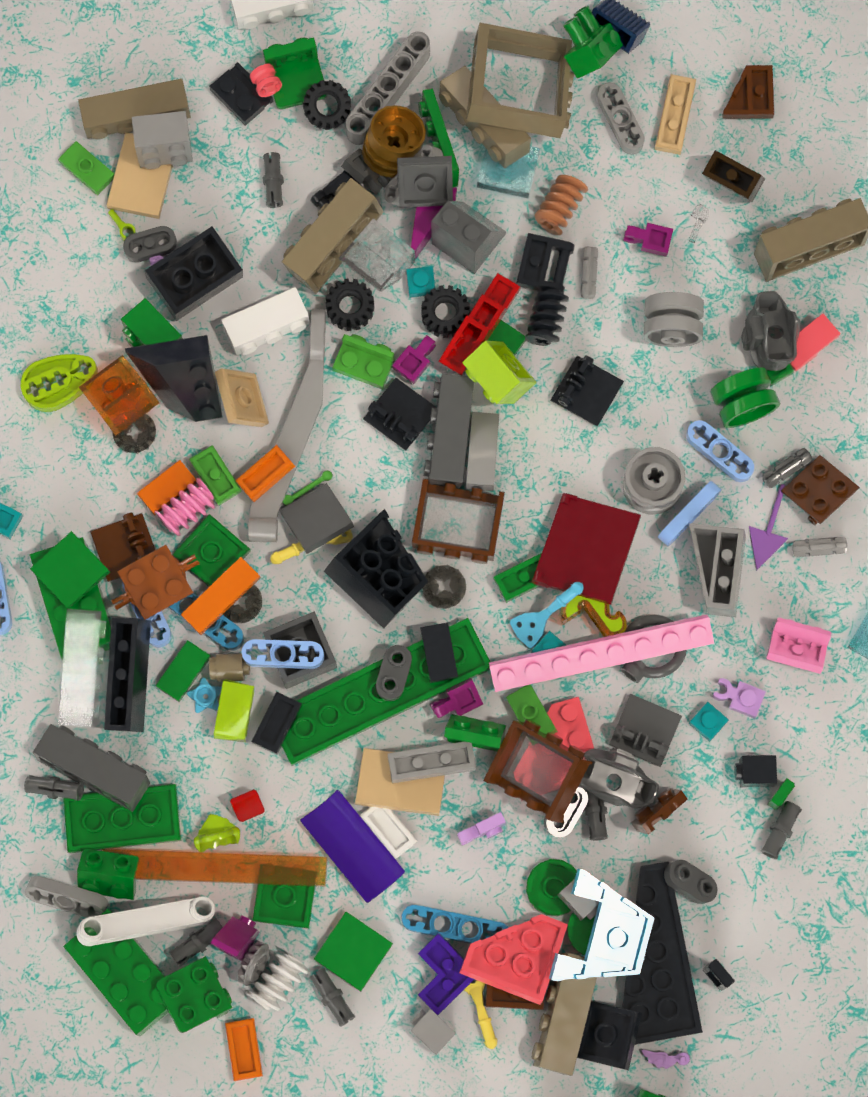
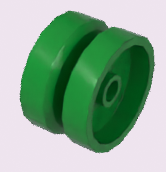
[710,367,781,428]

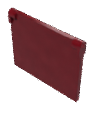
[532,493,641,605]

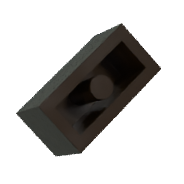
[702,150,765,202]

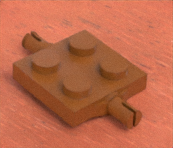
[111,545,199,620]

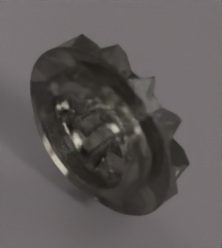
[112,411,156,454]
[422,564,466,609]
[223,585,263,623]

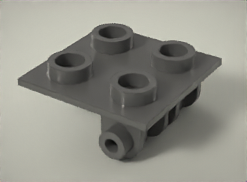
[609,694,682,767]

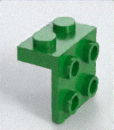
[263,37,327,109]
[156,956,232,1033]

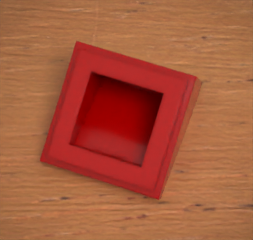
[230,789,265,822]

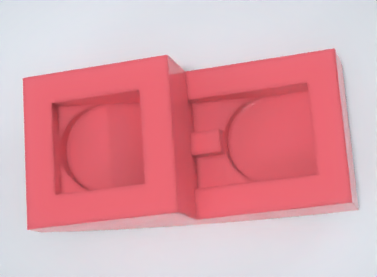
[790,313,841,372]

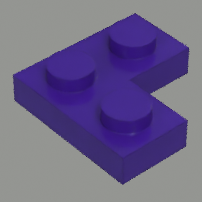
[418,933,474,1015]

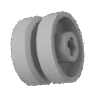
[644,292,704,347]
[622,447,686,515]

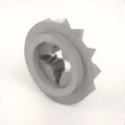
[238,941,269,986]

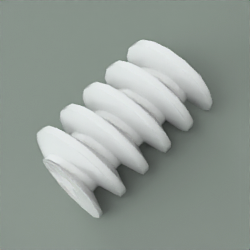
[247,949,309,1012]

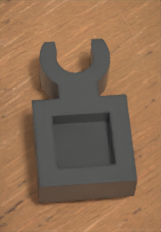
[341,148,390,194]

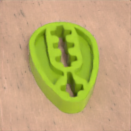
[20,354,98,412]

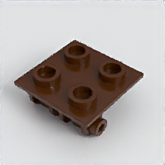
[781,455,860,525]
[90,512,155,582]

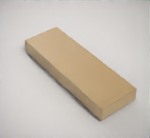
[655,74,696,155]

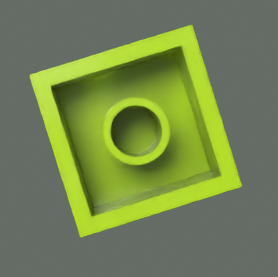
[462,341,537,404]

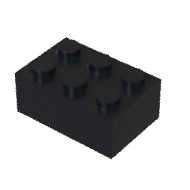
[145,226,243,321]

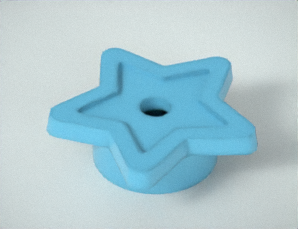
[187,678,222,713]

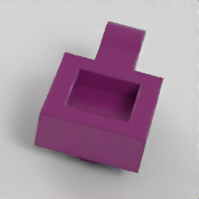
[623,222,673,257]
[392,335,436,384]
[430,678,483,718]

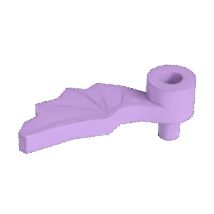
[642,1049,690,1069]

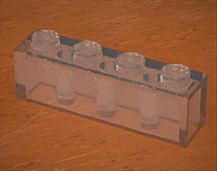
[58,609,106,727]

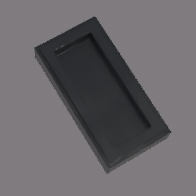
[420,622,458,683]
[251,691,302,755]
[703,959,735,991]

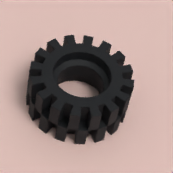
[303,80,351,130]
[325,278,375,331]
[421,285,470,338]

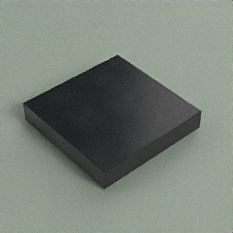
[577,1001,642,1071]

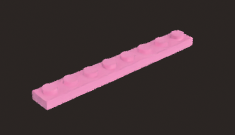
[489,614,714,692]

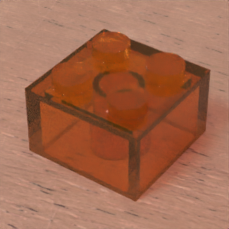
[79,355,159,436]

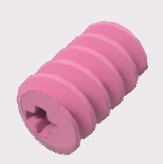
[154,477,215,536]

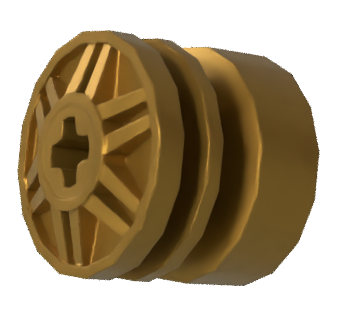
[362,105,426,178]

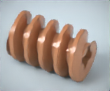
[535,175,588,235]

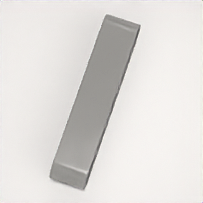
[346,31,430,145]

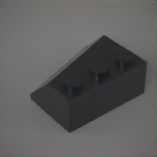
[125,335,223,422]
[324,509,428,628]

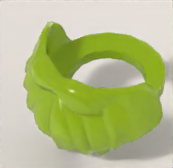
[194,814,240,853]

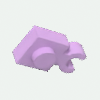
[712,678,766,719]
[457,812,506,846]

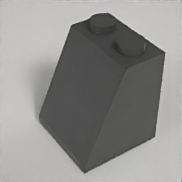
[431,201,506,274]

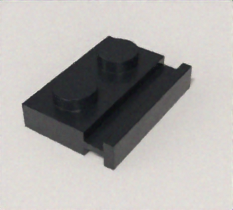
[209,62,274,126]

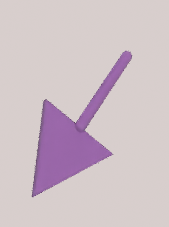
[749,484,788,571]

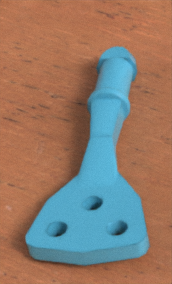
[510,582,584,648]

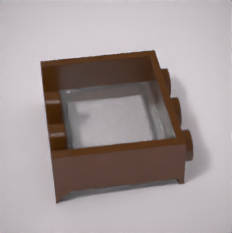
[412,479,505,564]
[483,719,593,823]

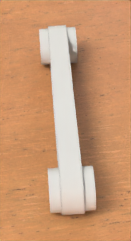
[77,897,215,946]

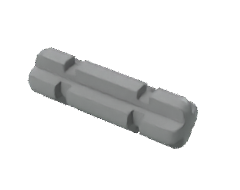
[581,246,598,299]
[792,537,847,557]

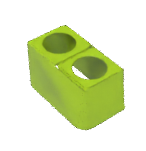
[214,679,255,743]

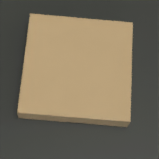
[215,368,269,427]

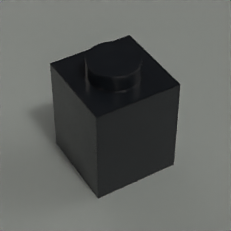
[734,755,777,788]

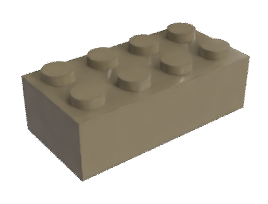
[281,178,384,294]
[754,198,868,282]

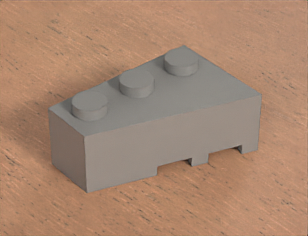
[689,523,746,618]

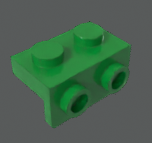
[444,714,506,752]
[77,849,139,900]

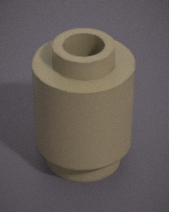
[209,653,250,682]

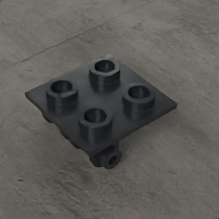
[550,355,624,427]
[363,378,437,451]

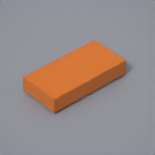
[235,445,296,502]
[137,460,197,516]
[225,1018,263,1081]

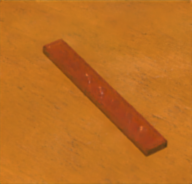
[101,849,328,887]

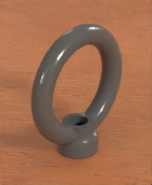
[621,615,687,683]

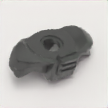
[741,291,800,371]
[580,748,659,809]

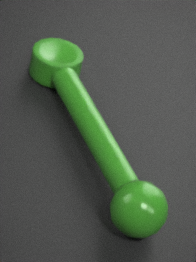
[283,470,333,506]

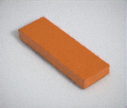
[181,557,261,635]

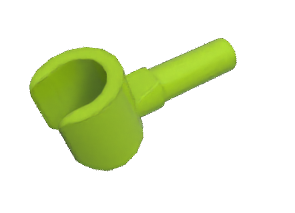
[108,209,136,241]

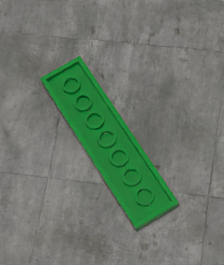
[282,618,490,766]

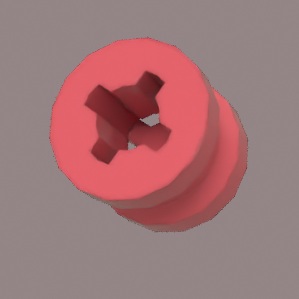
[250,64,282,97]

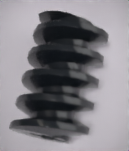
[525,285,569,346]

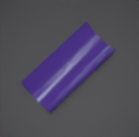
[300,790,405,903]

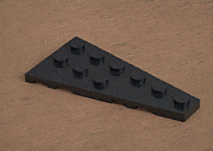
[622,861,703,1045]

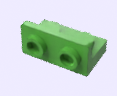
[332,334,395,390]

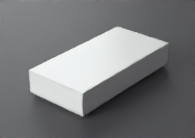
[360,807,417,860]

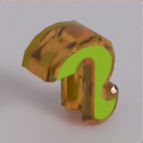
[559,595,627,637]

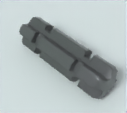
[762,448,813,488]

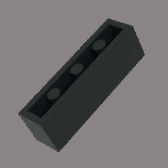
[104,617,151,732]

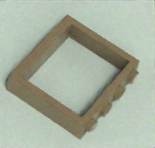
[466,22,574,138]

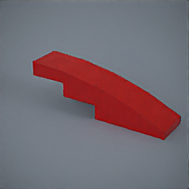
[438,273,521,376]

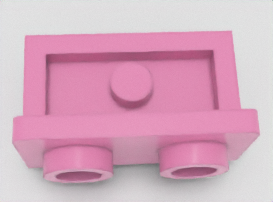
[766,618,832,674]

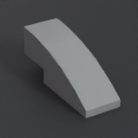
[466,412,499,491]

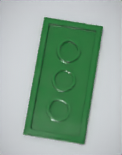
[63,784,181,854]

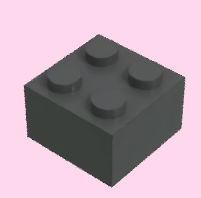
[263,611,337,689]

